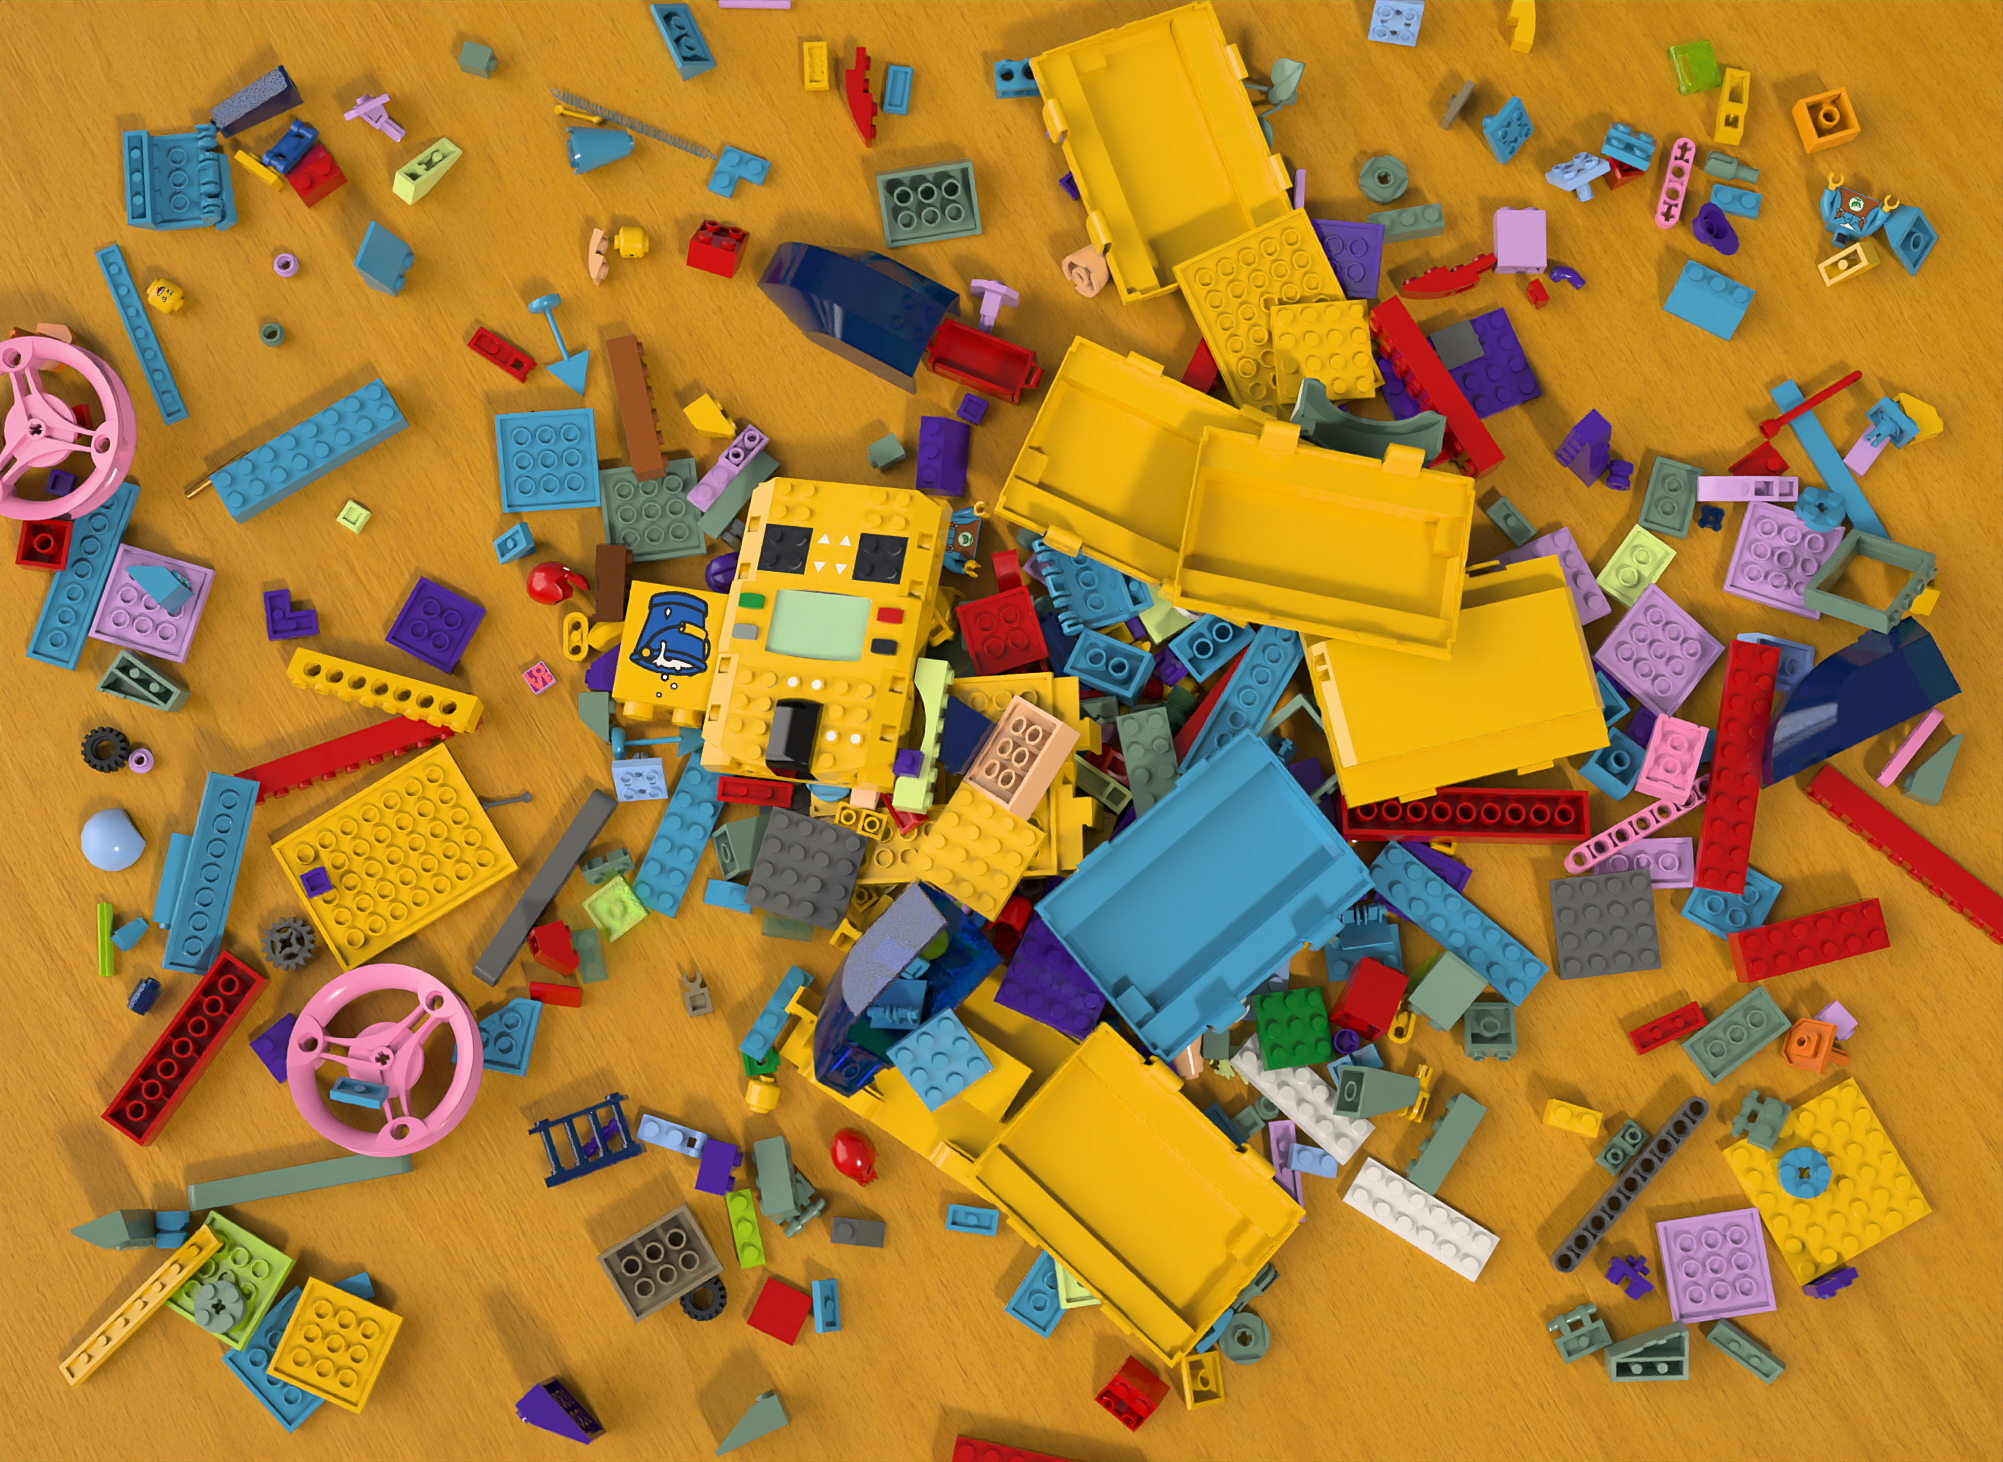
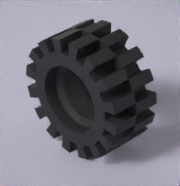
[81,726,131,773]
[680,1277,727,1321]

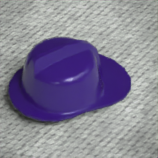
[1692,202,1739,256]
[705,551,740,594]

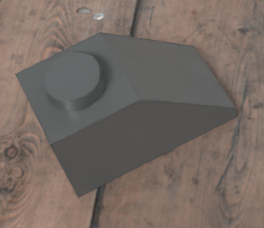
[831,1216,886,1248]

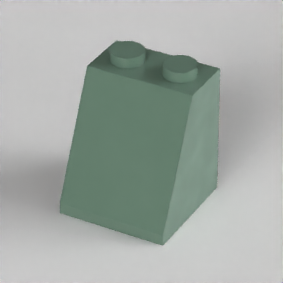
[711,813,771,882]
[1405,950,1489,1033]
[1333,1065,1420,1119]

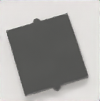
[1429,319,1485,371]

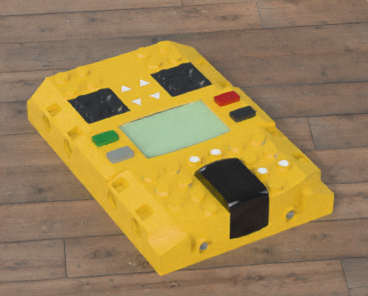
[700,477,953,794]

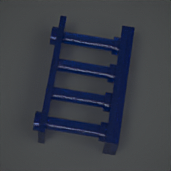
[528,1092,647,1188]

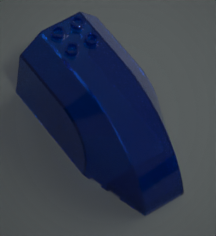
[757,242,961,395]
[1760,616,1962,790]
[813,876,1004,1098]

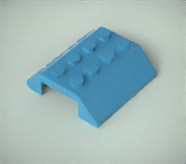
[123,124,221,231]
[1032,538,1154,635]

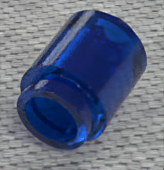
[126,977,163,1016]

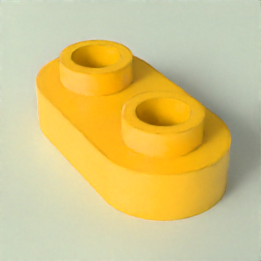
[563,612,589,662]
[1386,994,1416,1044]

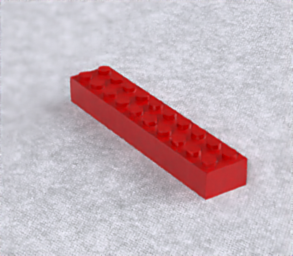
[1335,787,1591,846]

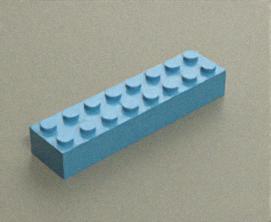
[209,378,410,524]

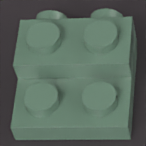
[1462,1002,1518,1062]

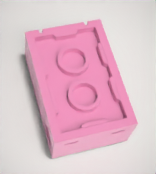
[1634,713,1709,805]

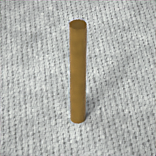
[184,450,248,500]

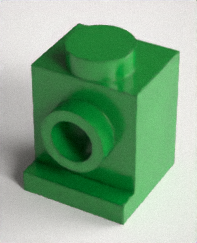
[742,1046,781,1077]

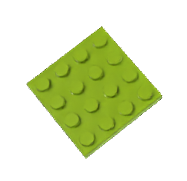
[163,1210,296,1352]

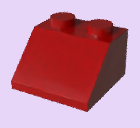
[283,143,348,209]
[15,519,74,573]

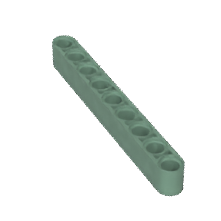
[187,1154,414,1212]

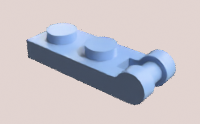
[636,1114,711,1159]

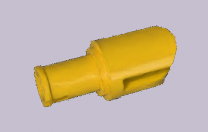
[1397,1064,1434,1123]

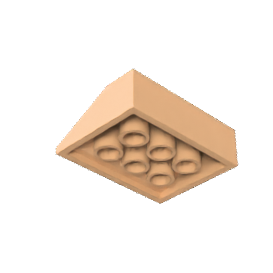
[962,694,1081,821]

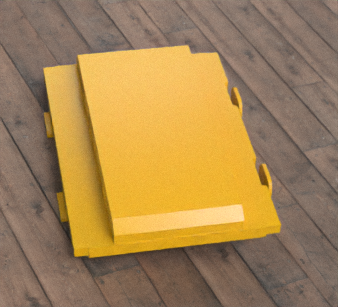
[1029,0,1294,306]
[994,336,1321,629]
[1172,418,1476,661]
[1298,554,1611,809]
[964,1021,1307,1368]

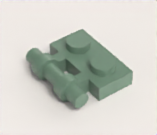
[1730,1090,1792,1153]
[774,1172,827,1239]
[1546,1302,1613,1364]

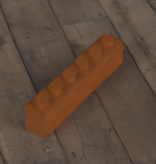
[606,334,669,483]

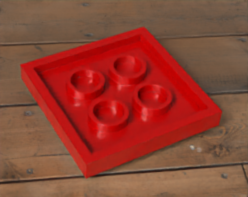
[955,585,1049,677]

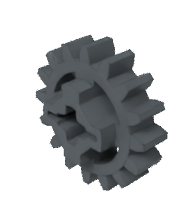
[261,916,317,971]

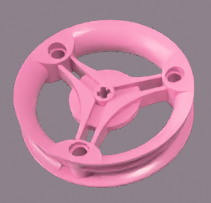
[0,336,137,521]
[287,964,484,1157]

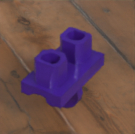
[1604,1254,1654,1301]

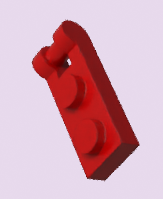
[467,326,537,384]

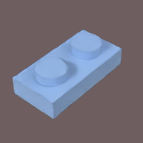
[1286,1143,1338,1178]

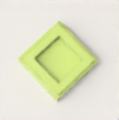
[336,500,372,534]

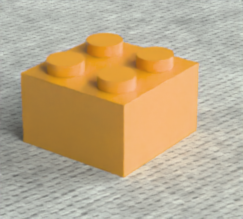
[1792,87,1861,155]

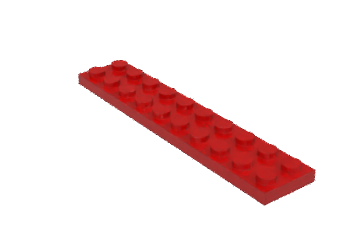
[1692,639,1781,895]

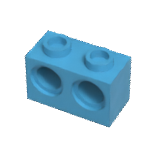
[994,58,1042,99]

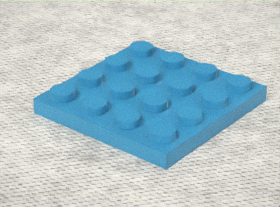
[495,408,601,513]
[221,1285,326,1433]

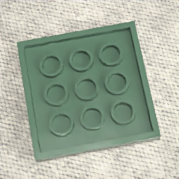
[599,458,707,565]

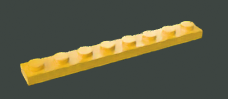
[59,1224,224,1387]

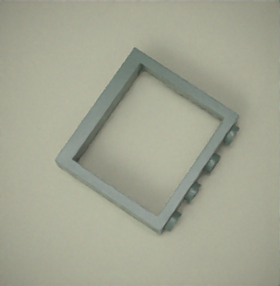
[1804,529,1938,634]
[1257,692,1340,806]

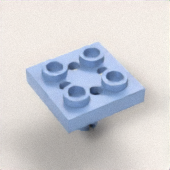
[1368,0,1424,47]
[1545,152,1611,202]
[612,752,668,802]

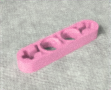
[1655,138,1695,229]
[1875,706,1945,788]

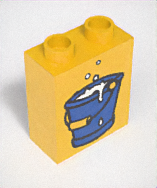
[612,580,729,729]

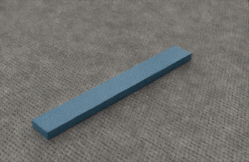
[95,244,190,426]
[1769,379,1891,540]

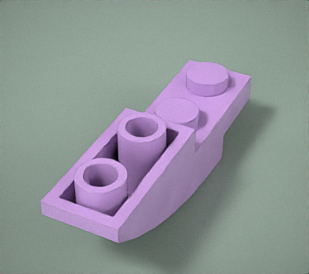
[687,424,769,513]
[1697,476,1798,502]

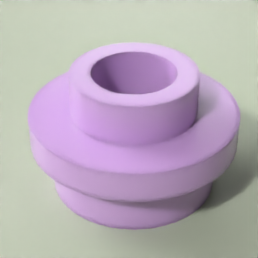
[274,253,299,278]
[128,749,154,774]

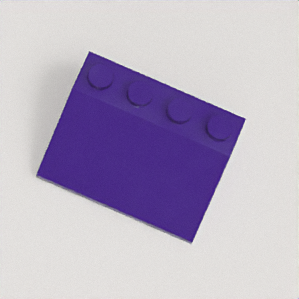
[514,1376,606,1445]

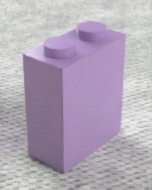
[1493,207,1547,274]

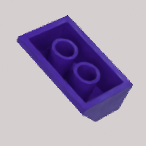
[916,416,970,497]

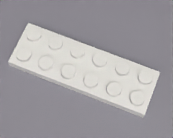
[1229,1032,1376,1166]
[1342,1157,1500,1282]

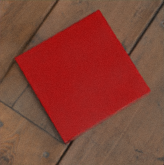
[746,1277,813,1346]

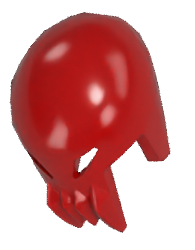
[526,561,591,606]
[987,893,1035,958]
[830,1128,879,1187]

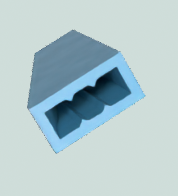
[152,833,193,930]

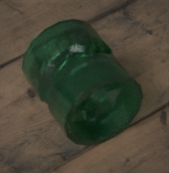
[1157,685,1200,732]

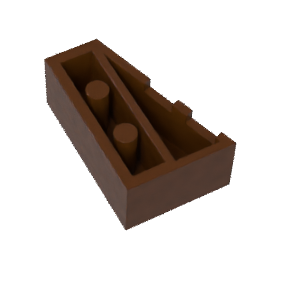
[592,543,634,622]

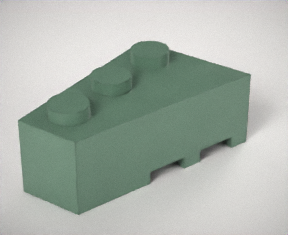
[95,649,192,712]
[1605,1320,1689,1382]

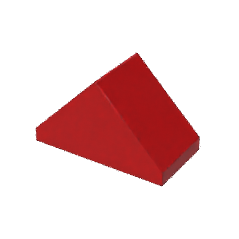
[1602,156,1645,191]

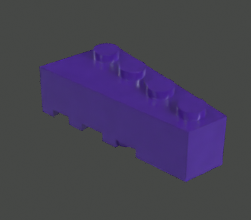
[1554,408,1612,488]

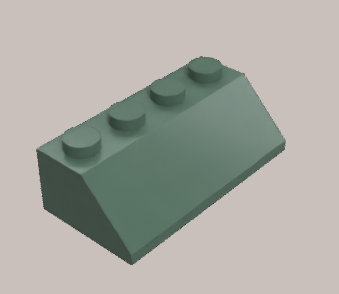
[70,1209,159,1252]

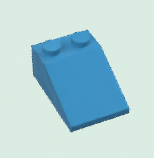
[353,220,415,297]
[1063,627,1155,707]

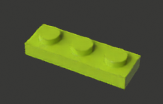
[726,1188,767,1269]

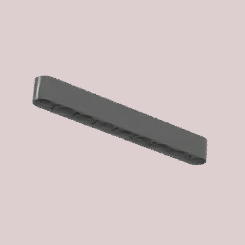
[472,789,618,988]
[1550,1097,1709,1273]

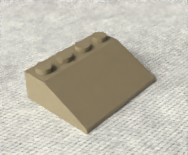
[596,1201,725,1324]

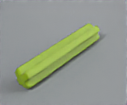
[97,903,114,977]

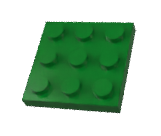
[1250,986,1336,1072]

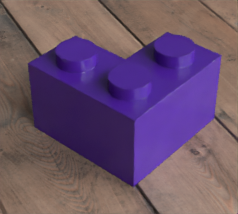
[694,1139,744,1196]

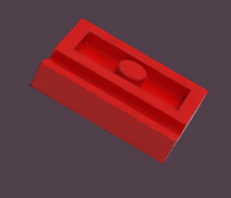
[1727,440,1790,476]

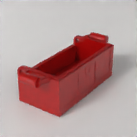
[920,318,1045,406]

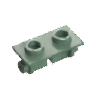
[581,847,636,887]

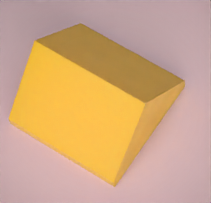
[1179,1350,1225,1410]

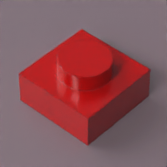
[1525,278,1550,310]

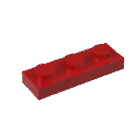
[716,776,794,809]
[1627,1001,1708,1056]

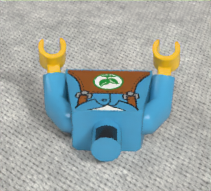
[1819,171,1899,248]
[942,501,990,578]

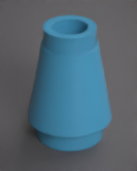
[111,916,150,953]

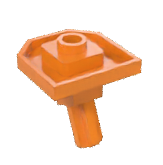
[9,323,77,373]
[1781,1018,1850,1075]

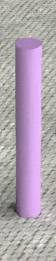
[719,0,791,9]

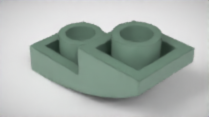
[1594,1119,1649,1177]

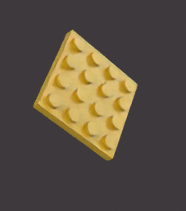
[1269,299,1375,405]
[909,781,1048,922]
[266,1276,405,1414]

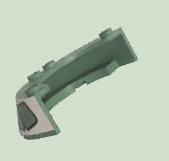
[1289,377,1446,468]

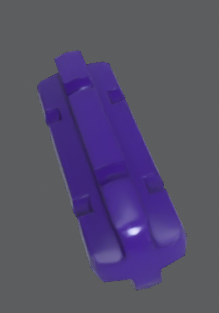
[581,1116,624,1158]

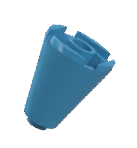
[566,126,634,175]

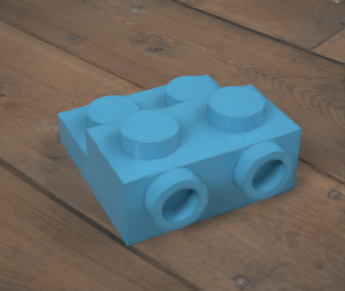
[1601,122,1657,171]

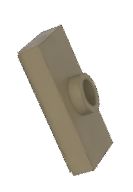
[1439,79,1475,131]

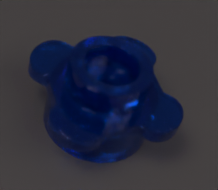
[1698,505,1725,532]

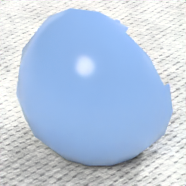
[81,808,146,871]

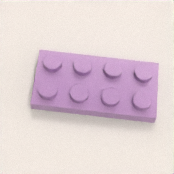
[1592,837,1694,889]

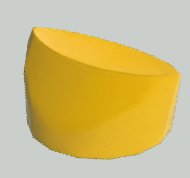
[586,621,625,653]

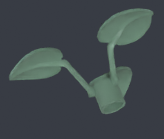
[1242,58,1306,150]

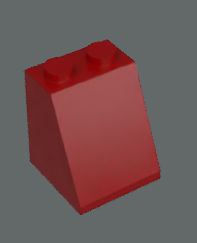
[1328,956,1409,1042]

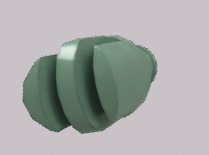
[1704,150,1760,184]
[1231,1262,1280,1312]

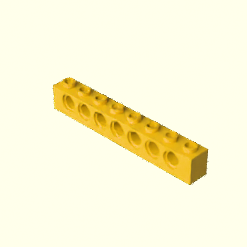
[286,647,484,733]

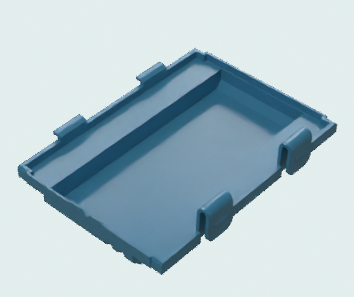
[1033,726,1377,1065]

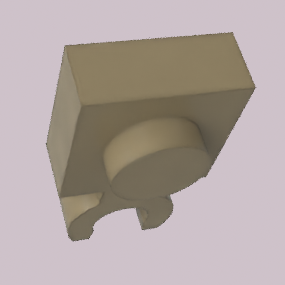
[683,971,714,1018]

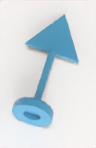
[528,293,590,396]
[612,727,705,761]

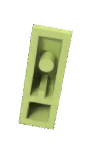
[393,137,463,205]

